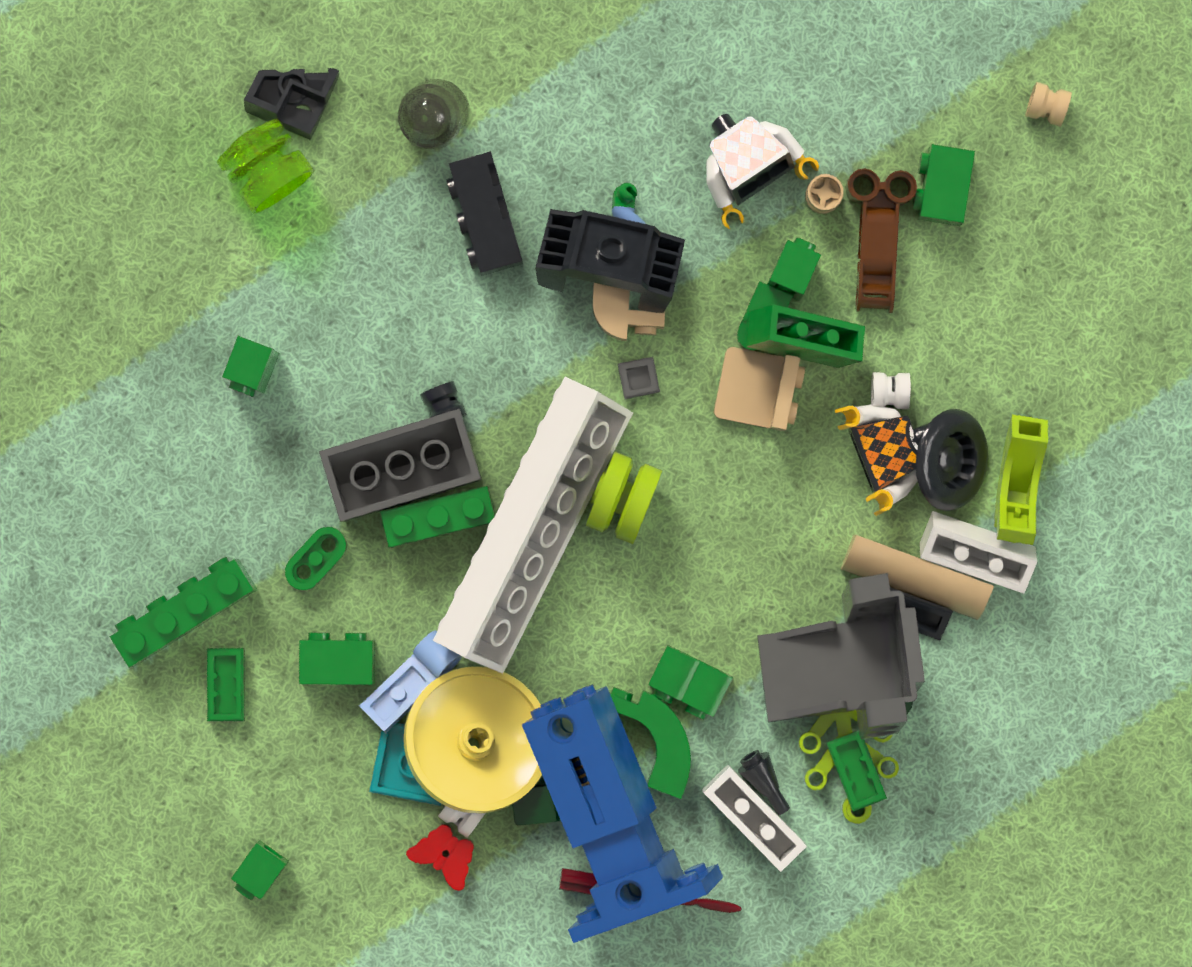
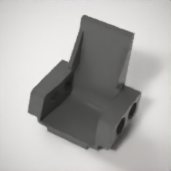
[757,573,925,739]

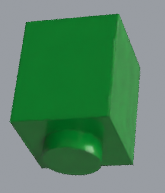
[231,840,289,900]

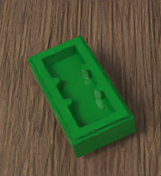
[207,648,245,721]
[826,730,887,812]

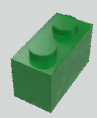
[912,144,975,226]
[767,238,821,301]
[222,336,280,397]
[299,632,375,685]

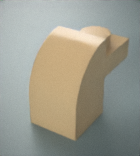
[593,283,665,341]

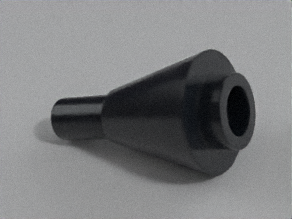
[738,750,790,815]

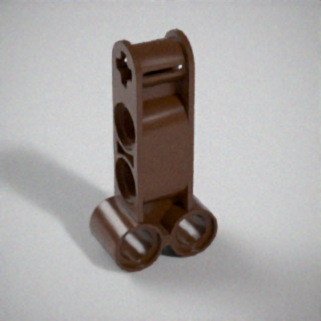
[845,168,917,313]

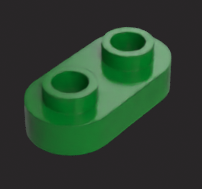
[285,527,347,590]

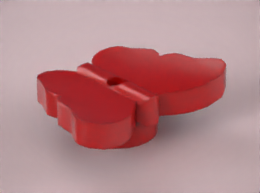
[406,824,474,891]

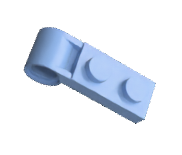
[359,630,462,733]

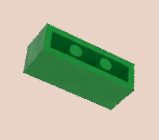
[746,304,865,368]
[380,486,495,548]

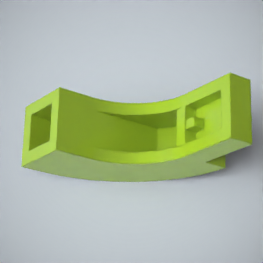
[994,414,1048,545]

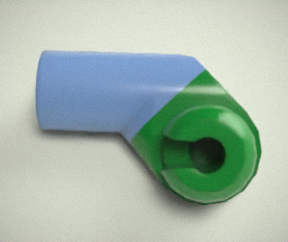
[612,182,646,224]

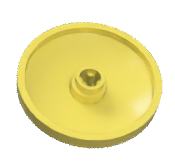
[404,667,542,813]

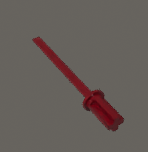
[559,868,742,913]

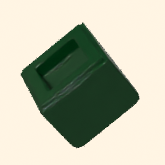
[512,785,560,826]

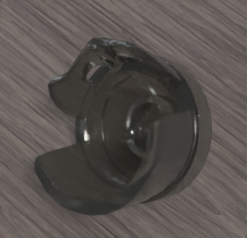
[398,79,470,149]

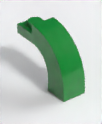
[609,687,691,799]

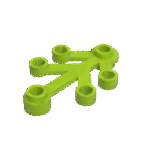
[799,710,899,824]

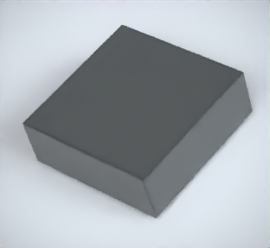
[617,357,660,400]

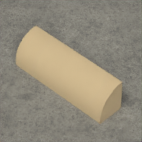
[841,535,994,620]

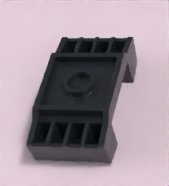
[535,209,685,313]

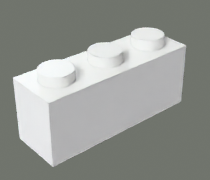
[920,511,1038,594]
[702,765,807,872]

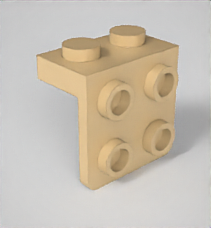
[714,347,805,431]

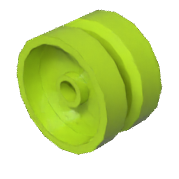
[586,451,663,544]

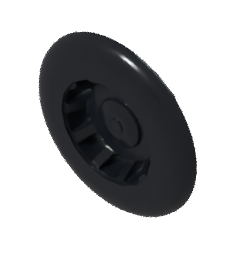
[916,409,988,511]

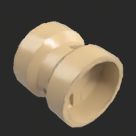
[1025,82,1072,127]
[805,174,843,214]

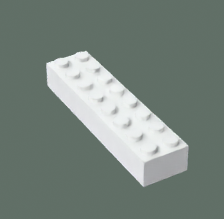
[433,377,633,674]

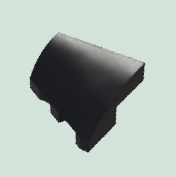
[244,68,339,140]

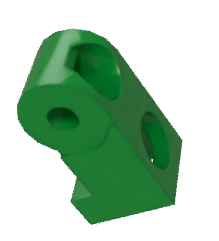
[737,281,793,351]

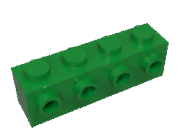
[110,557,258,668]

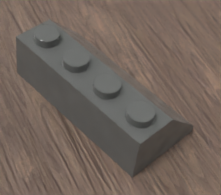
[319,409,482,522]

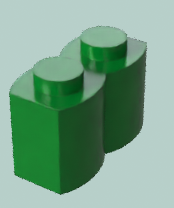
[648,645,733,720]

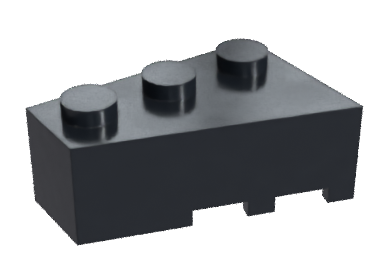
[446,151,523,276]

